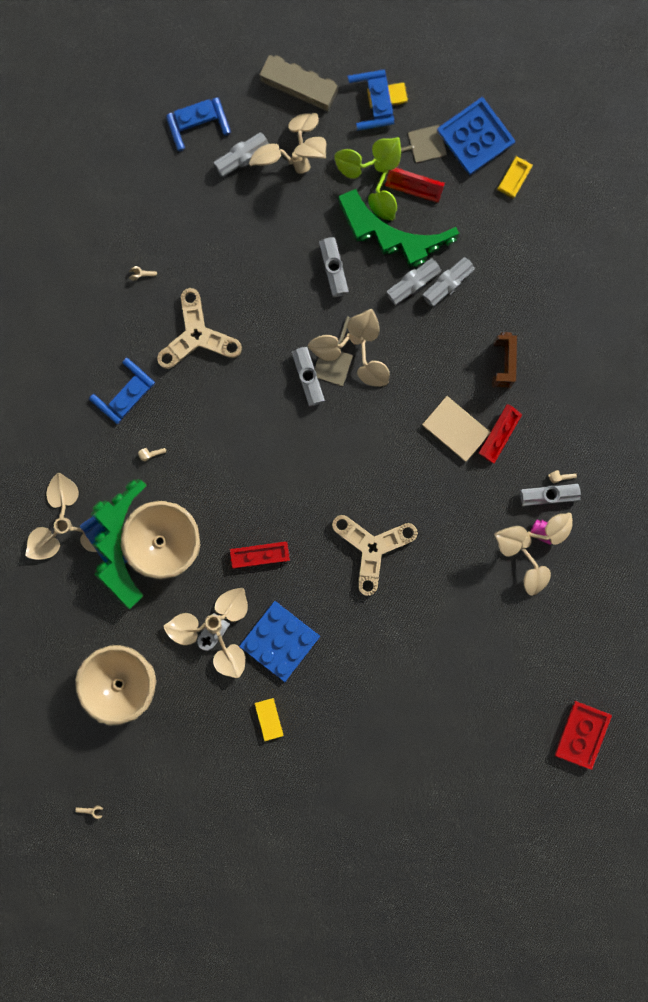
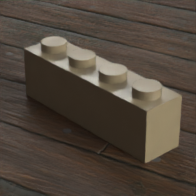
[260,55,338,111]

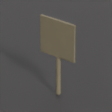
[401,125,447,163]
[312,317,353,386]

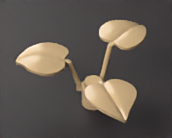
[249,113,327,174]
[308,309,390,386]
[26,473,97,559]
[494,513,573,596]
[164,588,248,678]

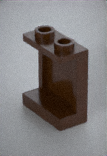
[492,332,517,388]

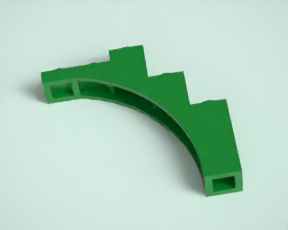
[338,189,459,267]
[91,479,147,609]

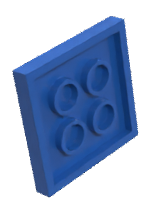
[437,97,516,176]
[239,601,320,682]

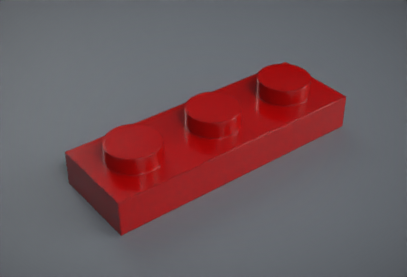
[385,168,445,203]
[479,404,522,464]
[230,541,290,568]

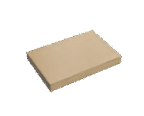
[422,396,491,462]

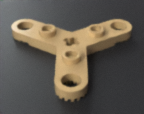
[157,288,242,369]
[332,515,418,596]

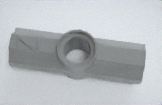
[214,132,269,177]
[319,237,349,297]
[422,257,475,307]
[386,258,441,305]
[292,347,325,407]
[520,484,581,506]

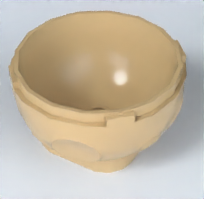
[121,501,200,579]
[76,645,156,725]

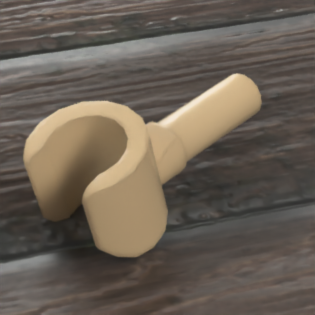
[129,266,157,280]
[138,448,166,461]
[548,470,577,483]
[76,806,103,819]

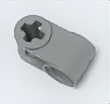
[198,613,230,651]

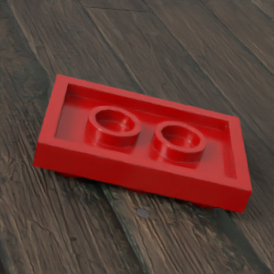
[554,701,612,770]

